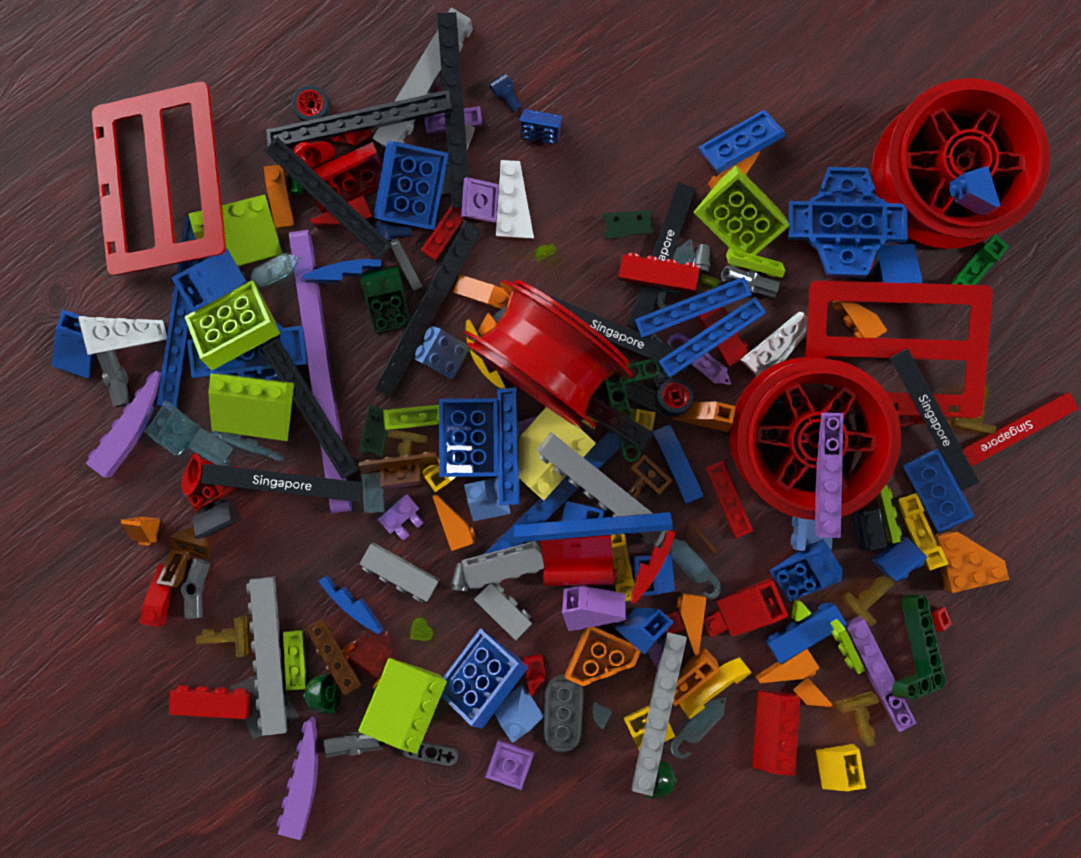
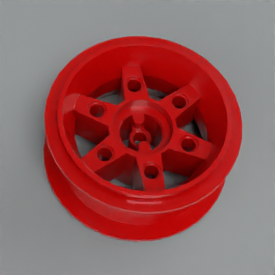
[871,78,1050,249]
[463,279,633,429]
[730,357,901,520]

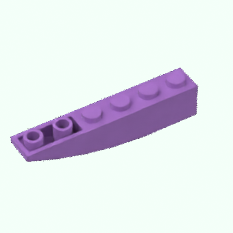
[86,371,162,477]
[815,413,843,538]
[844,616,917,732]
[277,717,318,840]

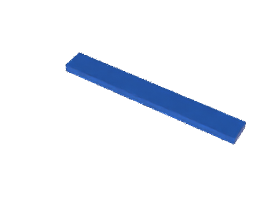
[514,513,673,542]

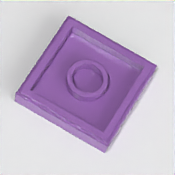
[461,177,499,223]
[485,740,534,790]

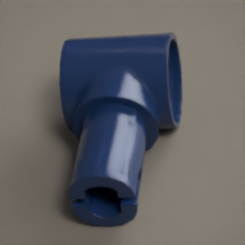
[489,73,523,113]
[374,220,412,241]

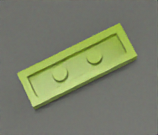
[726,248,785,278]
[383,405,439,430]
[877,485,902,543]
[830,619,865,674]
[283,630,307,690]

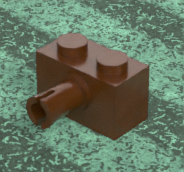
[627,454,673,499]

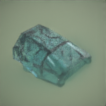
[144,401,199,455]

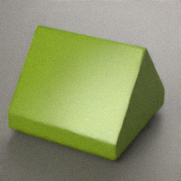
[791,599,812,621]

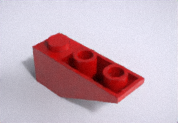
[187,466,240,512]

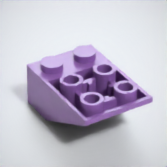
[562,585,626,631]

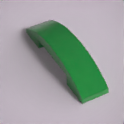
[951,234,1009,285]

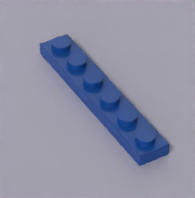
[635,277,752,338]
[658,297,766,378]
[497,388,520,505]

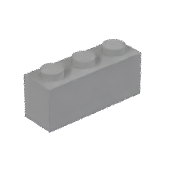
[474,583,532,640]

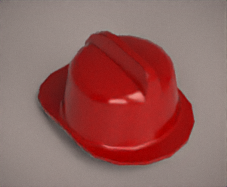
[293,141,335,170]
[181,453,215,496]

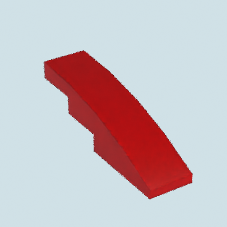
[630,530,676,603]

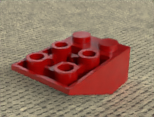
[716,578,788,636]

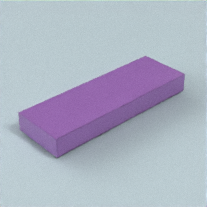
[424,106,483,135]

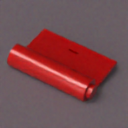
[540,535,618,586]

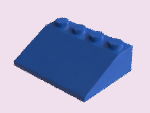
[373,140,449,230]
[439,398,498,477]
[441,628,528,729]

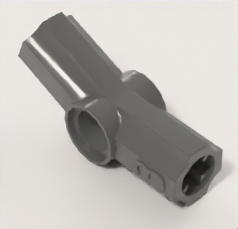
[721,266,780,298]
[96,350,131,408]
[181,558,211,619]
[324,732,384,758]

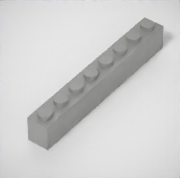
[372,7,473,149]
[536,432,666,547]
[247,576,288,736]
[632,632,687,796]

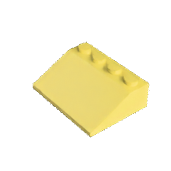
[519,407,596,500]

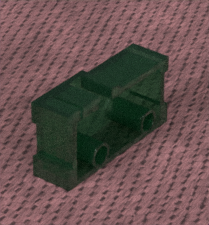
[603,210,653,239]
[359,404,391,456]

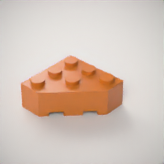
[933,530,1009,593]
[565,626,641,686]

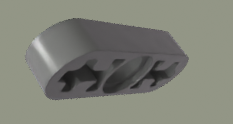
[389,238,423,291]
[403,741,458,766]

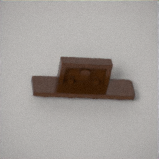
[359,452,439,489]
[306,619,361,695]

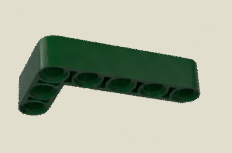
[604,360,660,462]
[892,595,946,700]

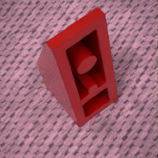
[310,195,375,228]
[139,564,173,627]

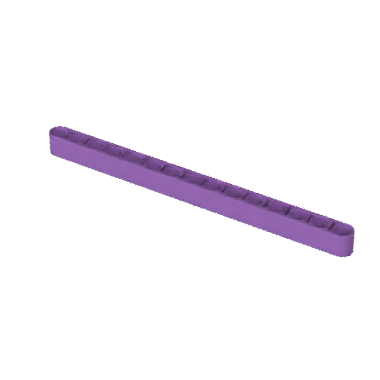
[289,230,352,514]

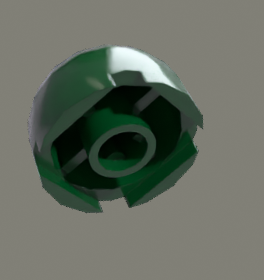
[304,674,340,714]
[646,760,677,799]

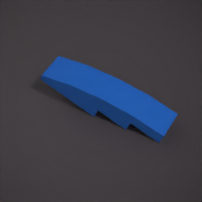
[301,259,381,284]
[653,424,704,505]
[318,575,383,634]

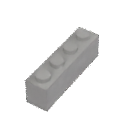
[461,541,544,589]
[360,542,440,602]

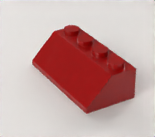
[313,142,383,214]
[752,690,800,776]

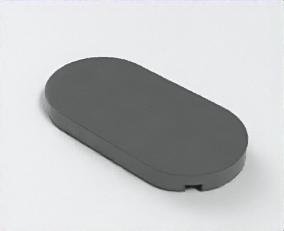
[543,674,583,752]

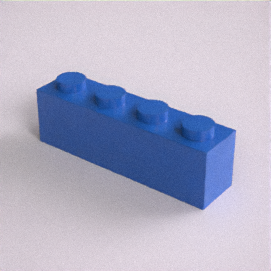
[765,602,847,664]

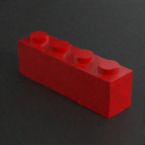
[619,253,700,293]
[697,288,749,367]
[169,685,252,719]

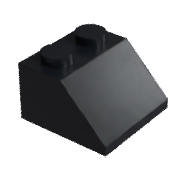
[192,498,242,540]

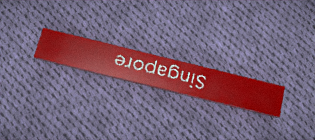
[962,392,1079,467]

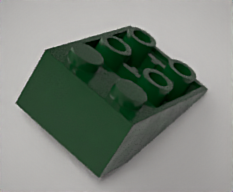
[360,265,411,333]

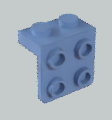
[414,326,469,379]
[791,517,832,551]

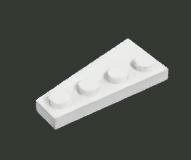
[496,160,534,240]
[740,311,808,376]
[78,316,167,355]

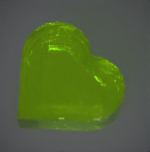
[534,244,557,262]
[699,274,723,289]
[410,617,433,641]

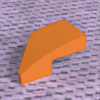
[793,678,833,707]

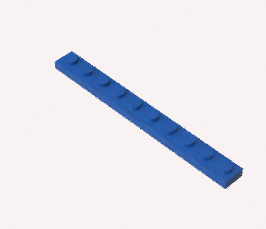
[157,216,200,408]
[483,430,626,555]

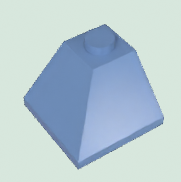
[464,477,511,521]
[494,684,544,743]

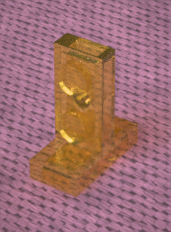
[950,384,996,434]
[388,429,429,457]
[840,576,894,627]
[196,615,249,657]
[835,691,879,747]

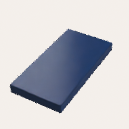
[699,110,785,174]
[902,448,975,533]

